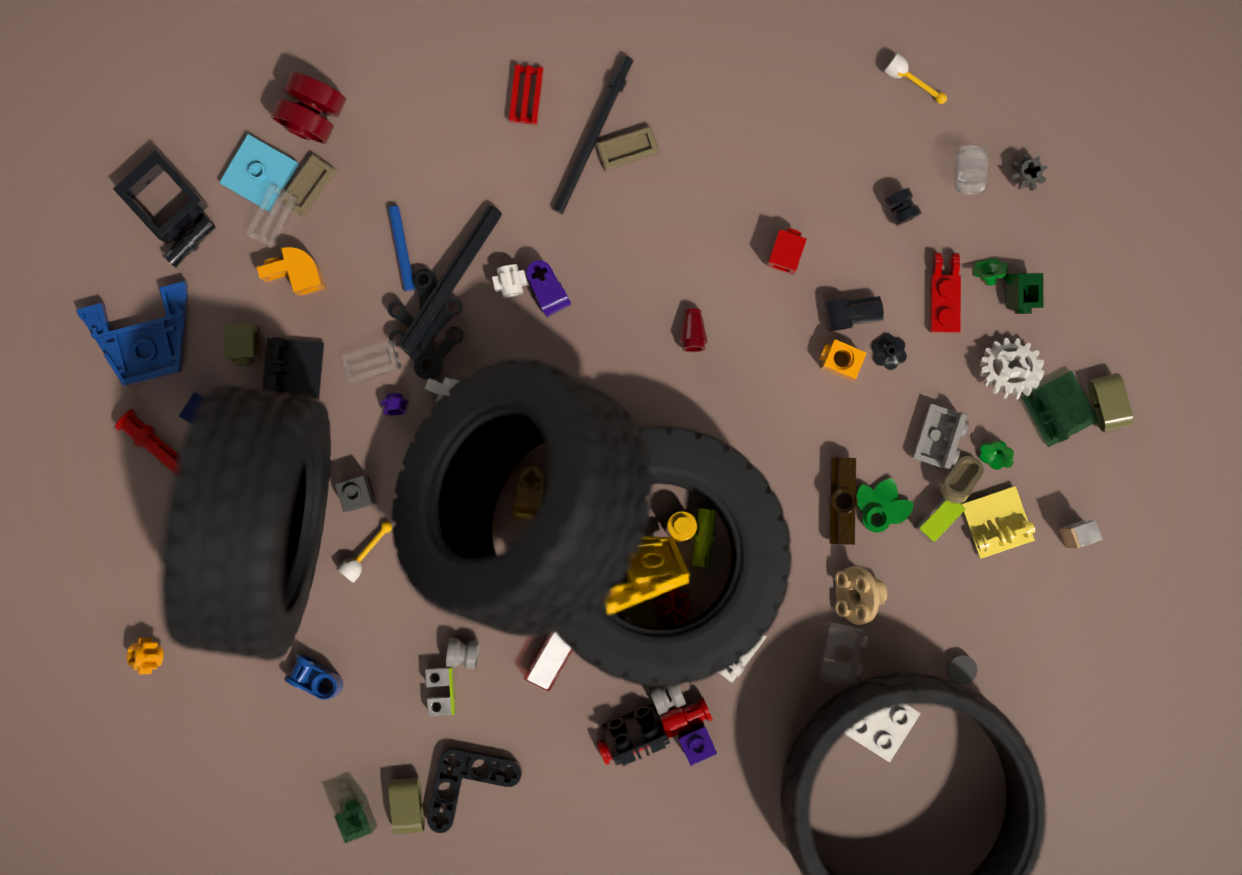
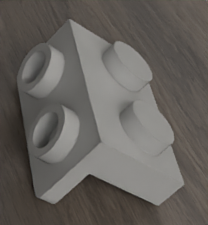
[911,404,969,469]

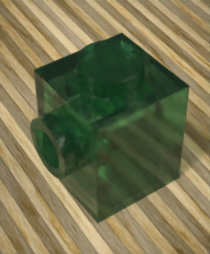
[334,798,377,843]

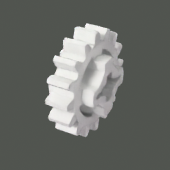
[980,338,1044,399]

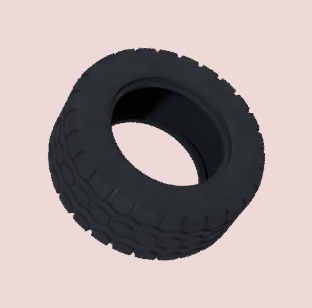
[392,359,653,636]
[160,385,331,661]
[556,426,792,686]

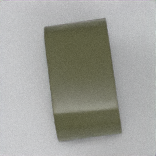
[1088,373,1133,433]
[388,777,425,835]

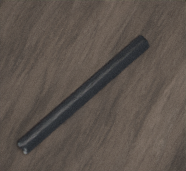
[398,205,502,353]

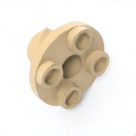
[835,566,887,625]

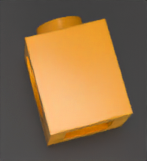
[819,339,867,381]

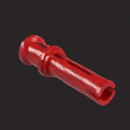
[114,409,180,475]

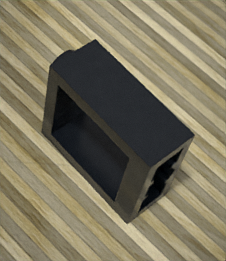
[113,150,208,244]

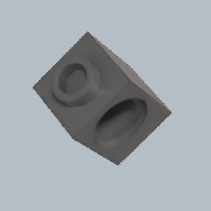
[335,476,377,512]

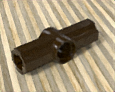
[828,457,858,545]

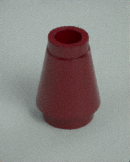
[679,308,708,352]

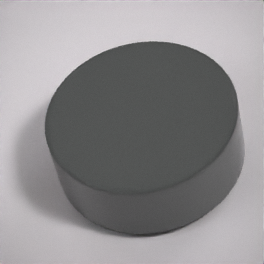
[947,655,977,684]

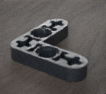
[427,748,522,833]

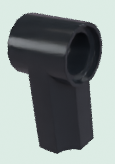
[824,296,884,331]

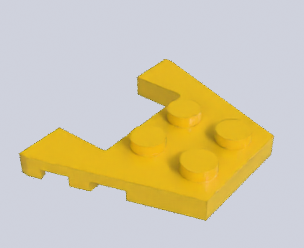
[603,536,689,614]

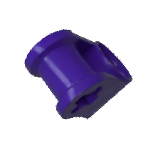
[527,260,572,318]

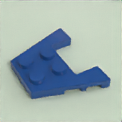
[76,281,188,386]

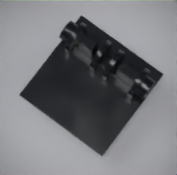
[262,337,324,400]
[602,703,670,766]

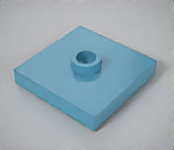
[219,134,299,212]

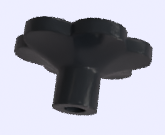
[872,334,907,370]

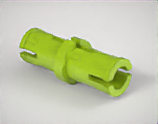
[691,508,716,568]

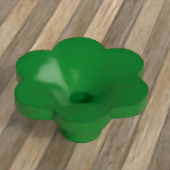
[972,258,1008,286]
[980,441,1014,470]

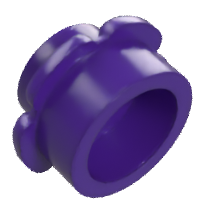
[380,393,409,416]

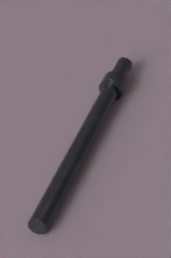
[553,55,634,215]

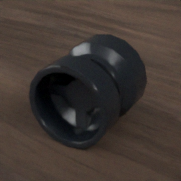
[884,187,922,226]

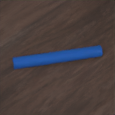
[388,206,415,292]

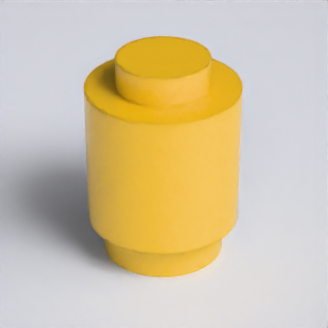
[666,511,697,542]

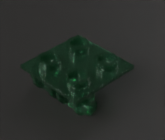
[1021,370,1099,447]

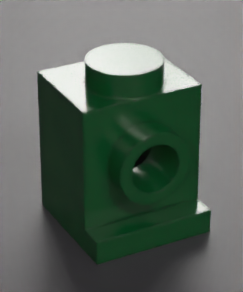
[1003,273,1044,314]

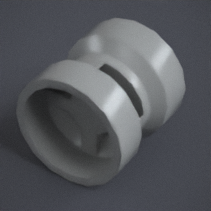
[446,638,479,670]
[649,685,686,715]

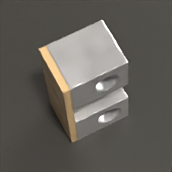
[1059,520,1102,548]

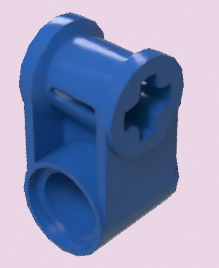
[284,653,343,700]

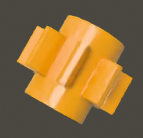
[126,638,164,674]

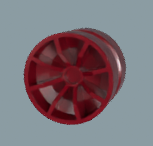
[270,72,347,144]

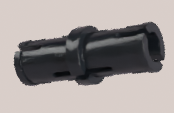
[162,215,216,268]

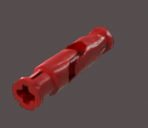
[596,696,713,765]

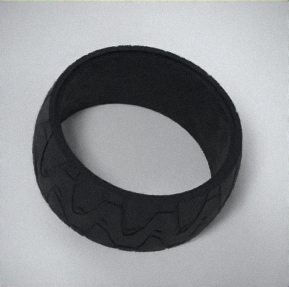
[781,673,1046,875]

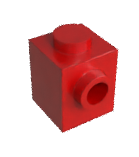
[767,228,807,275]

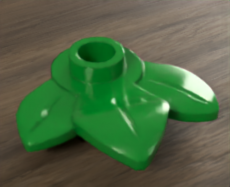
[856,478,914,533]

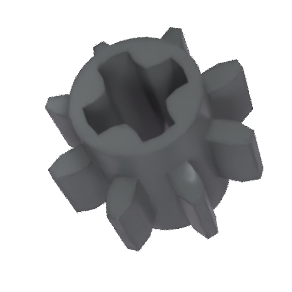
[1010,154,1048,191]

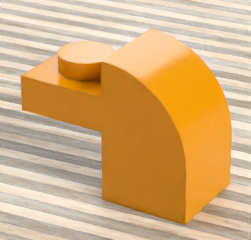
[256,247,326,296]

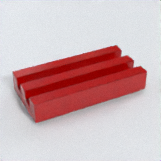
[509,64,544,125]

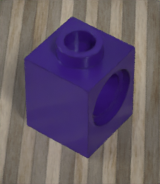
[678,722,717,766]

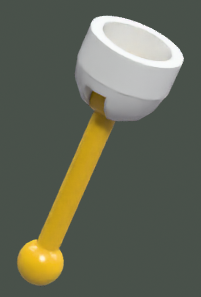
[884,53,947,104]
[336,522,392,583]

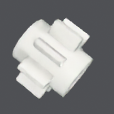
[492,264,528,298]

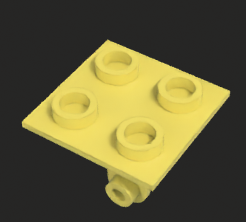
[961,486,1035,559]

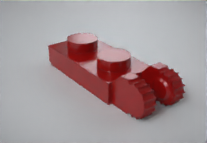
[930,253,961,333]

